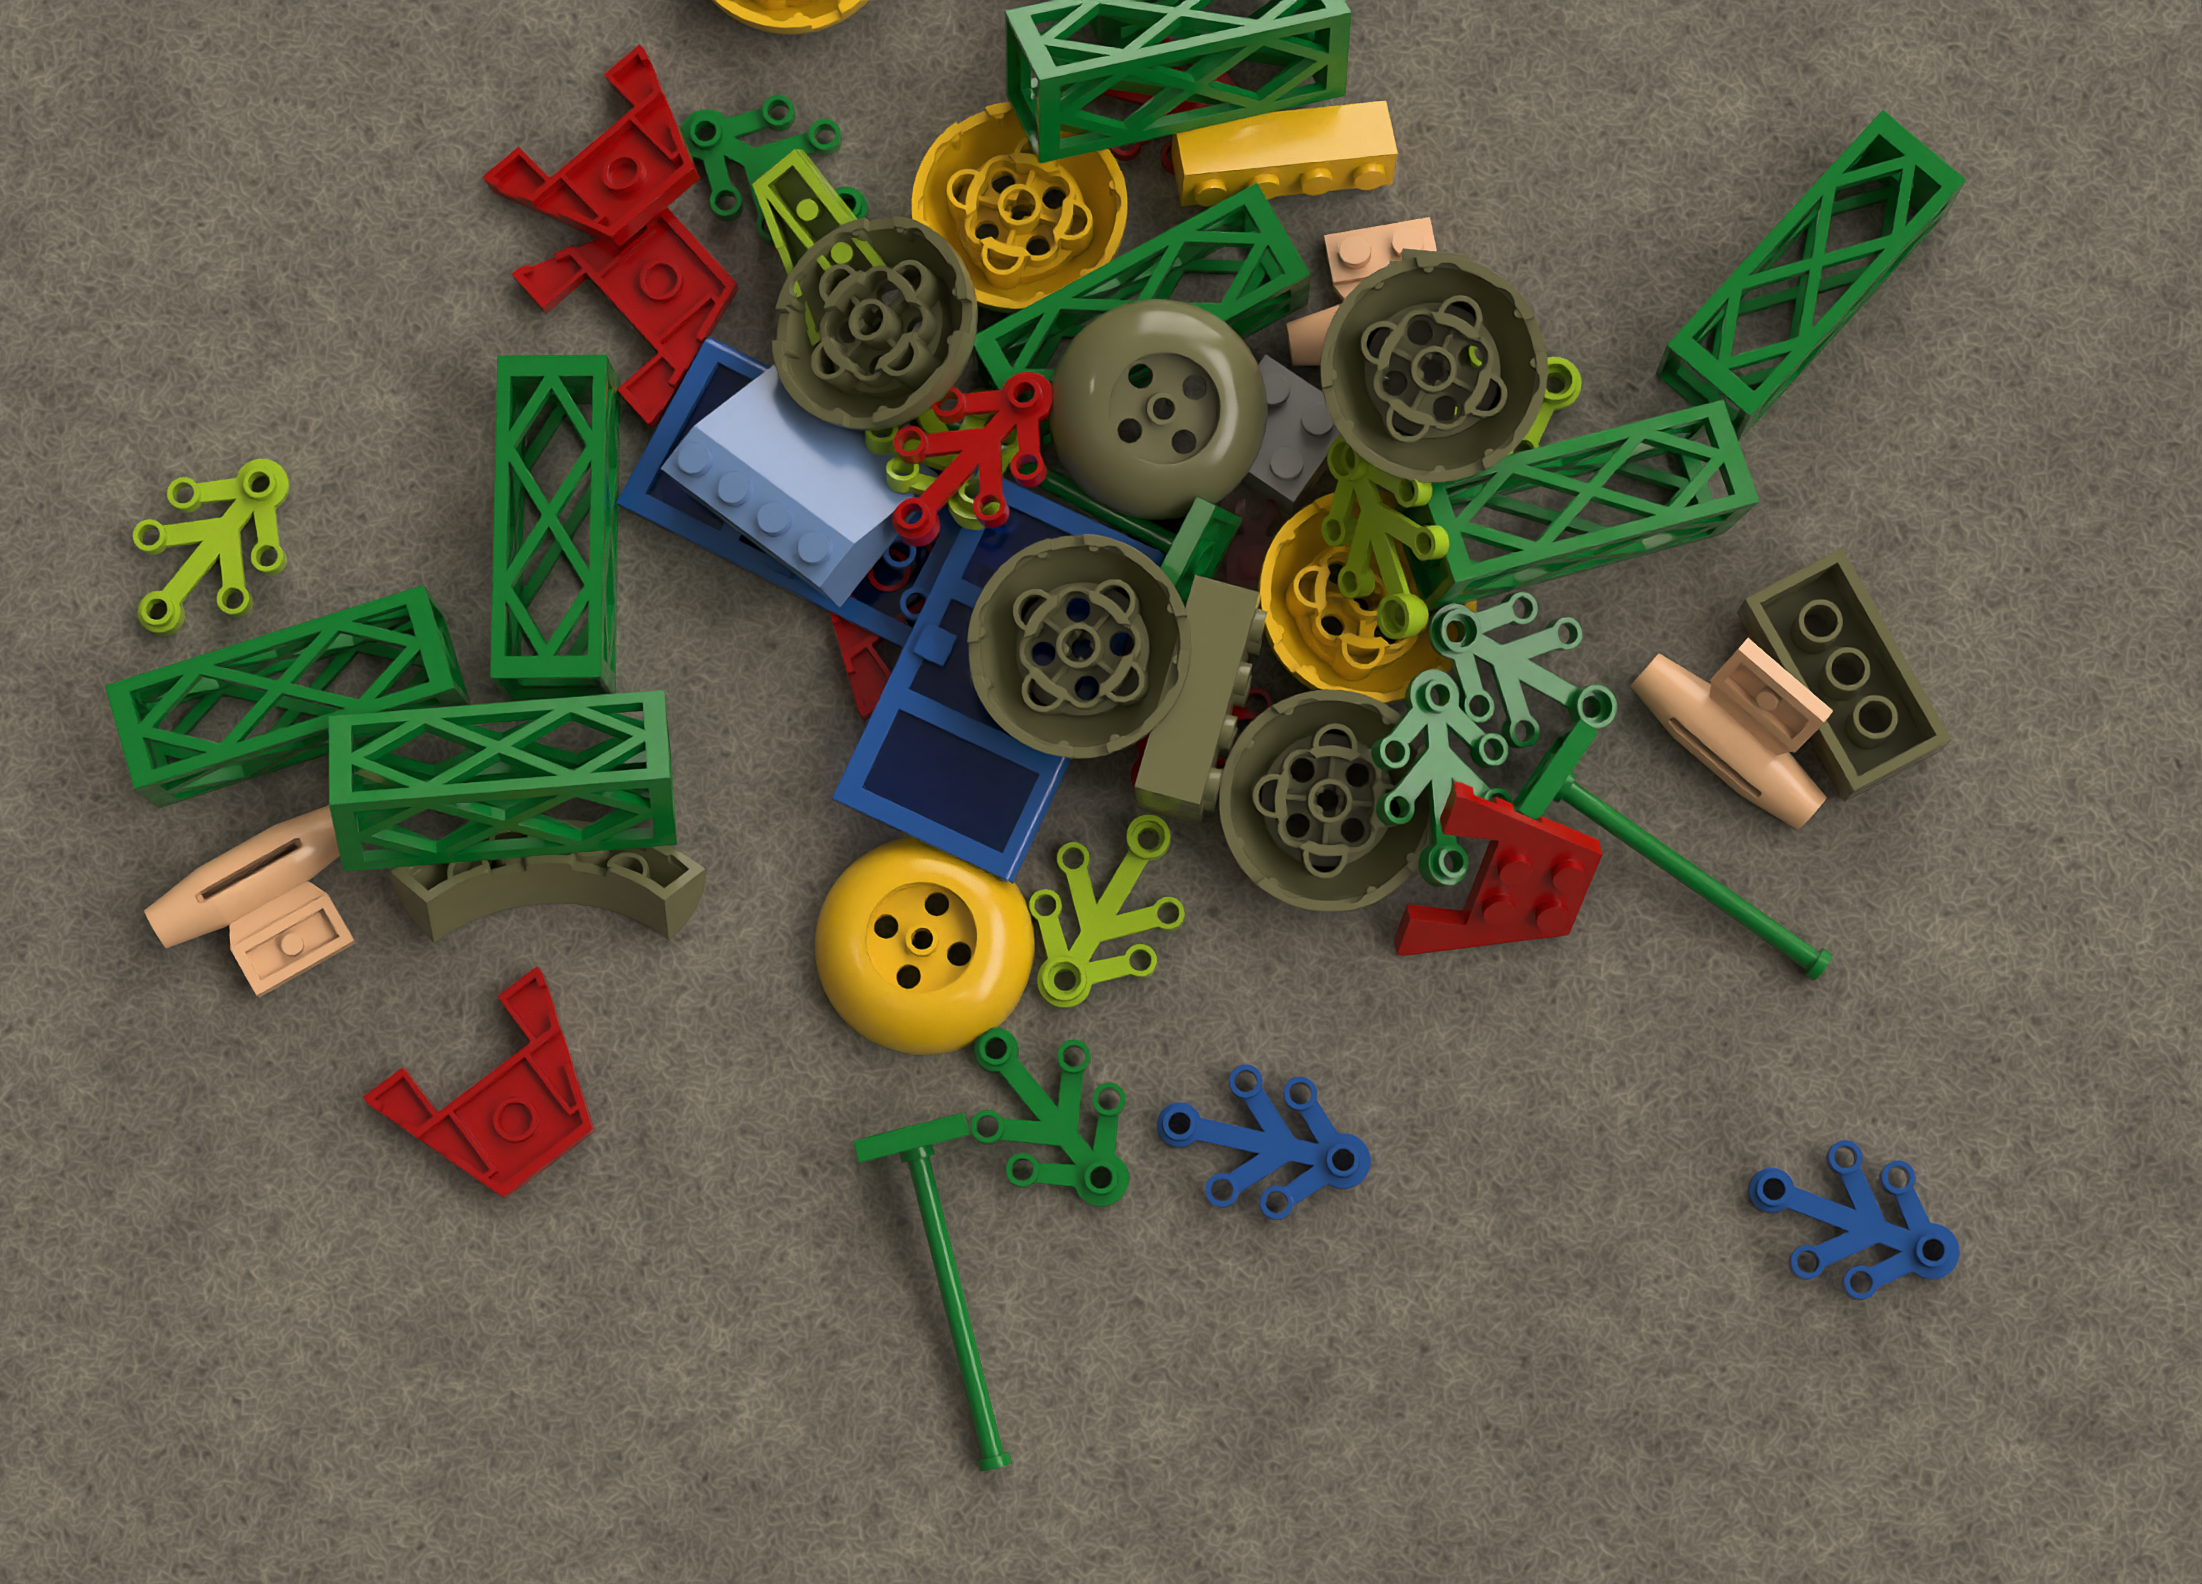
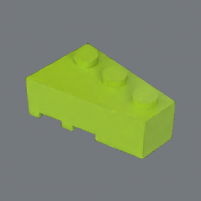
[752,149,890,347]

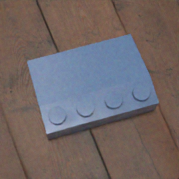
[661,364,939,608]

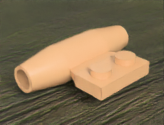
[1286,217,1437,366]
[1630,638,1833,830]
[144,805,356,998]

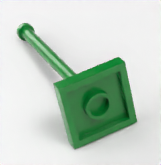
[910,419,1244,608]
[1513,719,1833,981]
[853,1112,1012,1471]

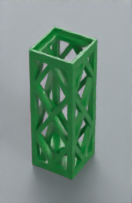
[1005,0,1351,164]
[1656,110,1967,442]
[972,183,1311,450]
[490,354,621,700]
[1394,400,1760,613]
[105,585,471,808]
[328,690,677,872]

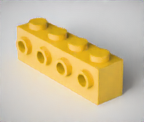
[1171,101,1398,206]

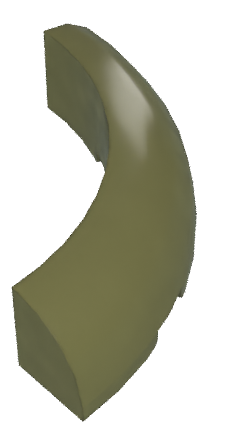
[390,820,706,943]

